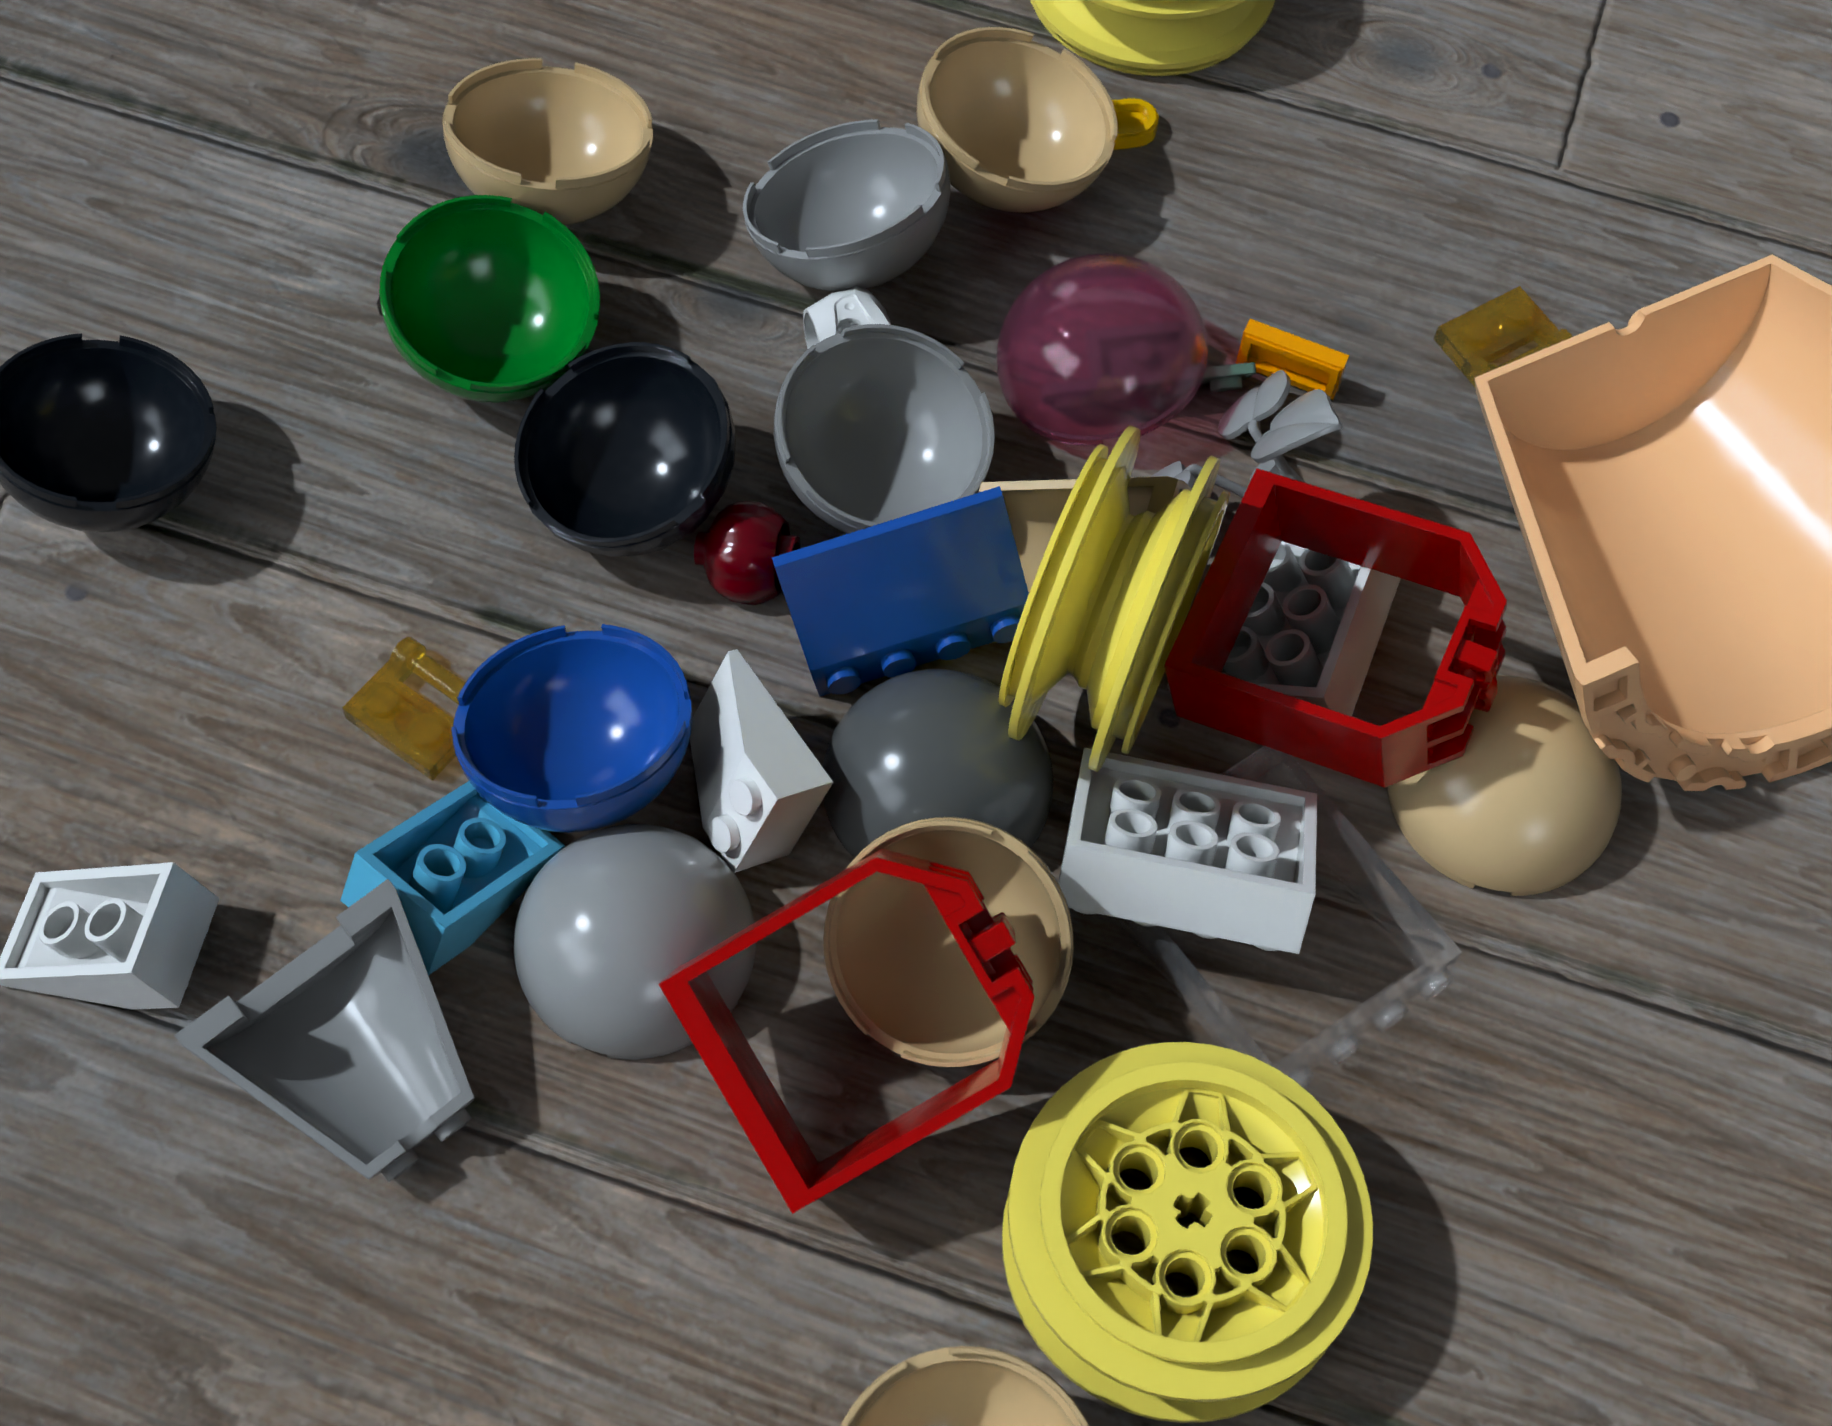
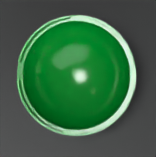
[379,195,600,403]

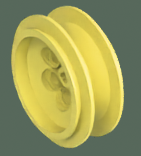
[999,425,1230,772]
[1002,1042,1373,1423]

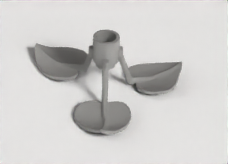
[1151,370,1343,498]

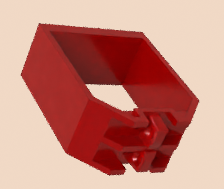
[1164,468,1507,788]
[659,848,1035,1214]

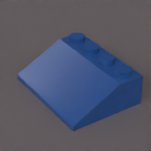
[772,486,1029,697]

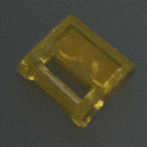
[1434,286,1573,387]
[342,636,466,781]

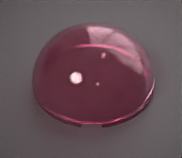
[996,253,1208,446]

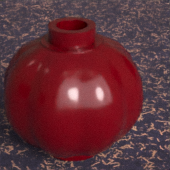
[694,501,801,605]

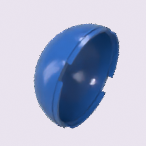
[451,624,692,833]

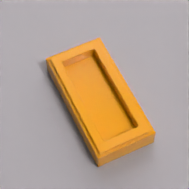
[1235,319,1349,400]

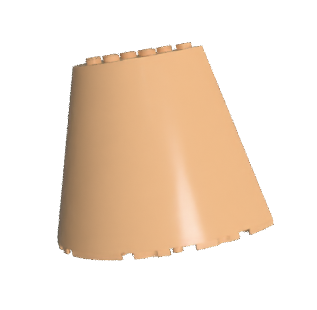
[1474,254,1832,791]

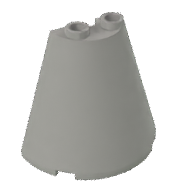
[174,879,474,1182]

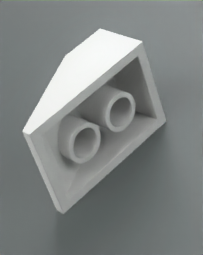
[690,649,833,873]
[0,862,219,1009]

